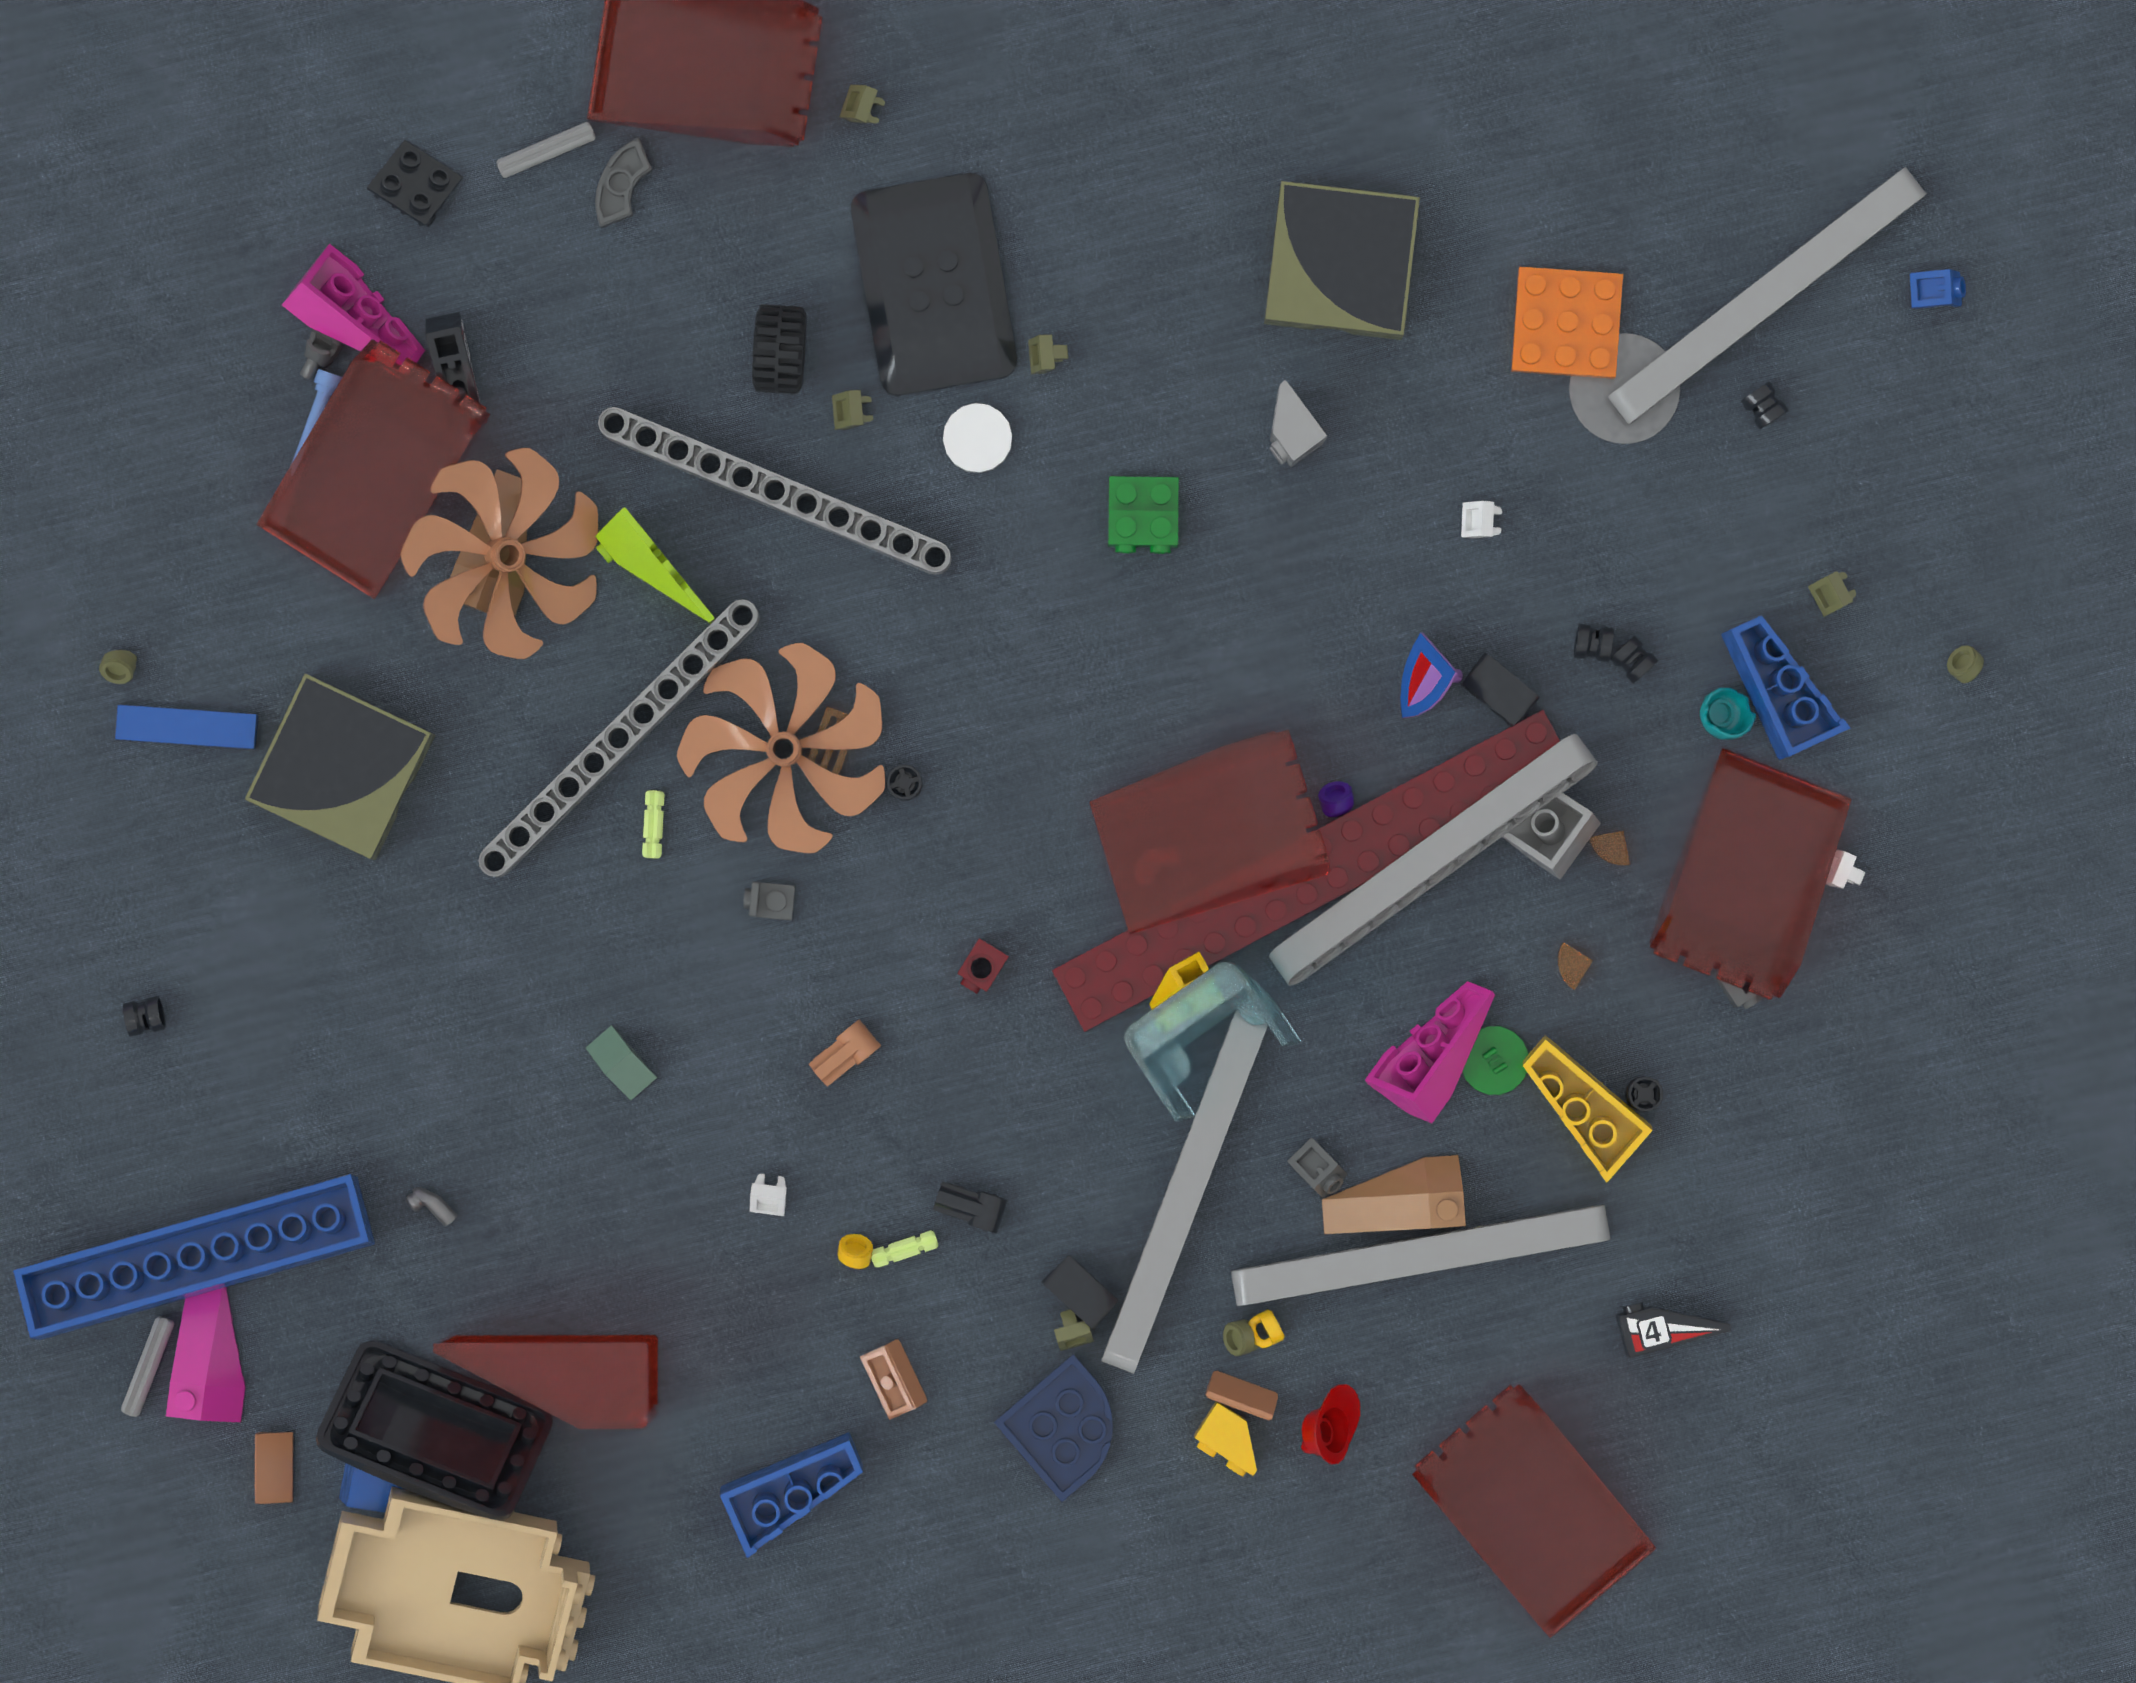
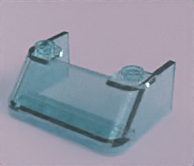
[1124,962,1301,1122]

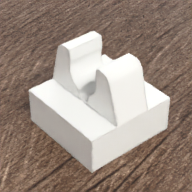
[1461,501,1502,538]
[1819,849,1865,889]
[750,1174,787,1216]

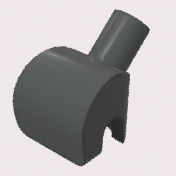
[300,329,343,380]

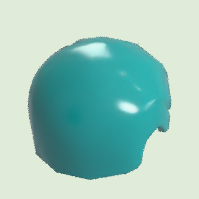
[1700,688,1756,740]

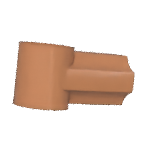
[809,1019,881,1087]

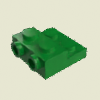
[1108,476,1179,554]

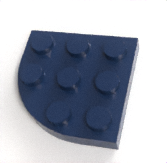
[994,1353,1113,1502]

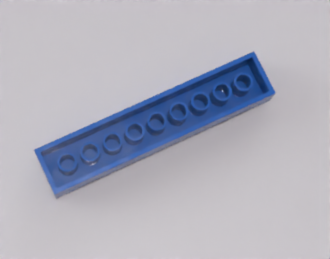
[13,1174,375,1340]

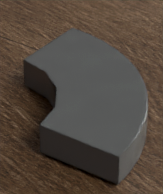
[595,137,652,229]

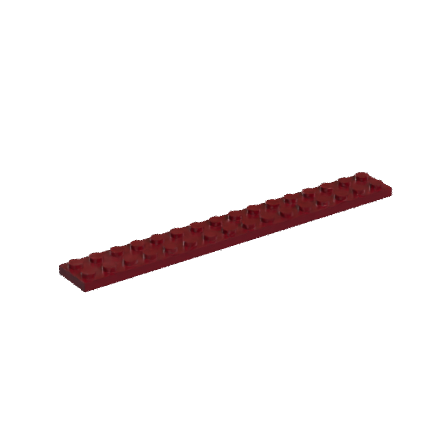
[1052,710,1560,1032]

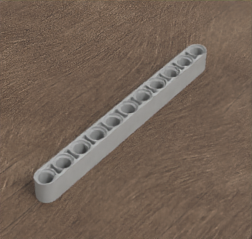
[1608,167,1927,424]
[598,407,952,575]
[478,599,760,878]
[1269,734,1598,986]
[1101,1006,1270,1374]
[1231,1205,1611,1306]

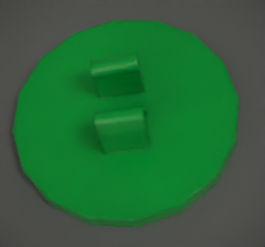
[1462,1026,1528,1095]

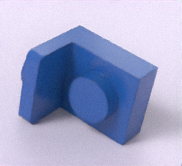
[1910,269,1966,309]

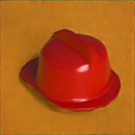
[1301,1384,1360,1465]

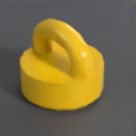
[837,1234,873,1269]
[1248,1309,1285,1348]

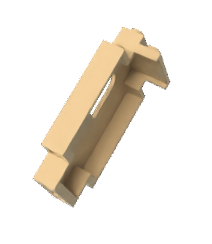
[317,1487,595,1683]

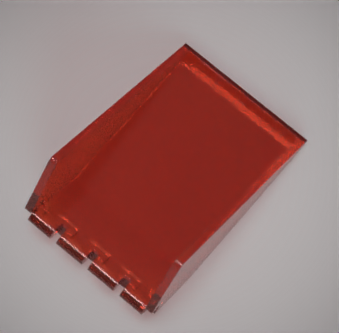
[587,0,823,147]
[256,339,491,600]
[1089,730,1330,934]
[1649,748,1852,1000]
[433,1335,658,1429]
[1412,1384,1657,1638]

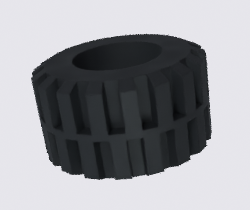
[752,304,807,394]

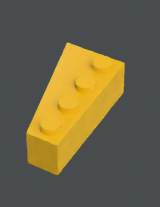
[1523,1035,1653,1183]

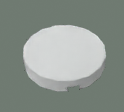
[943,403,1012,473]

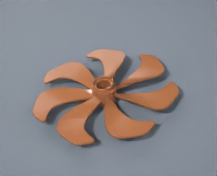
[400,448,598,659]
[677,643,885,853]

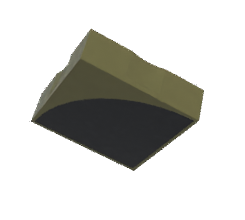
[1264,181,1420,340]
[245,674,436,860]

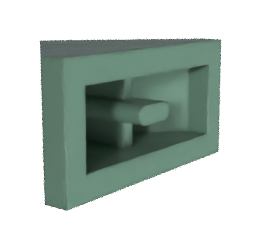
[586,1025,658,1100]

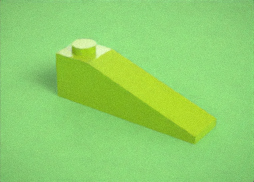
[595,507,716,624]

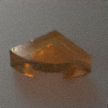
[1589,831,1630,865]
[1558,942,1593,990]

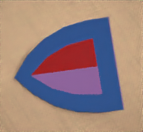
[1400,632,1463,718]

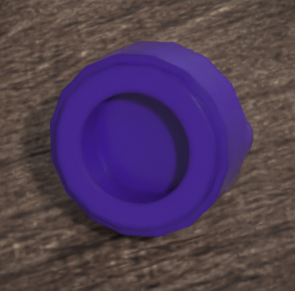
[1318,781,1354,818]

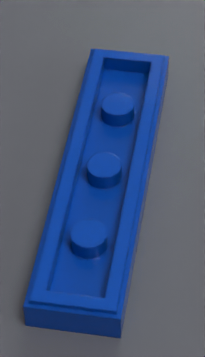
[115,705,258,750]

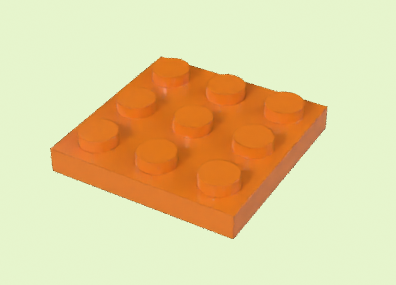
[1511,267,1623,379]

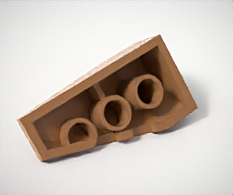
[450,469,527,617]
[1322,1155,1466,1234]

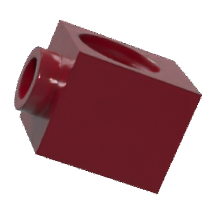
[957,938,1009,994]

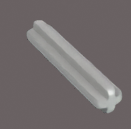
[496,122,596,178]
[121,1316,174,1417]

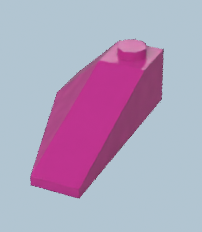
[282,243,425,374]
[1365,981,1495,1124]
[166,1287,246,1422]

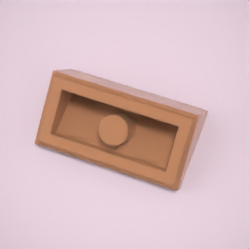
[860,1339,927,1420]
[1205,1371,1278,1421]
[255,1432,294,1504]

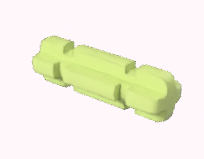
[642,790,665,859]
[871,1230,938,1268]

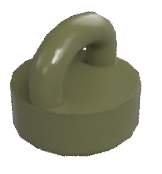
[1947,645,1984,683]
[99,650,137,684]
[1223,1319,1258,1356]

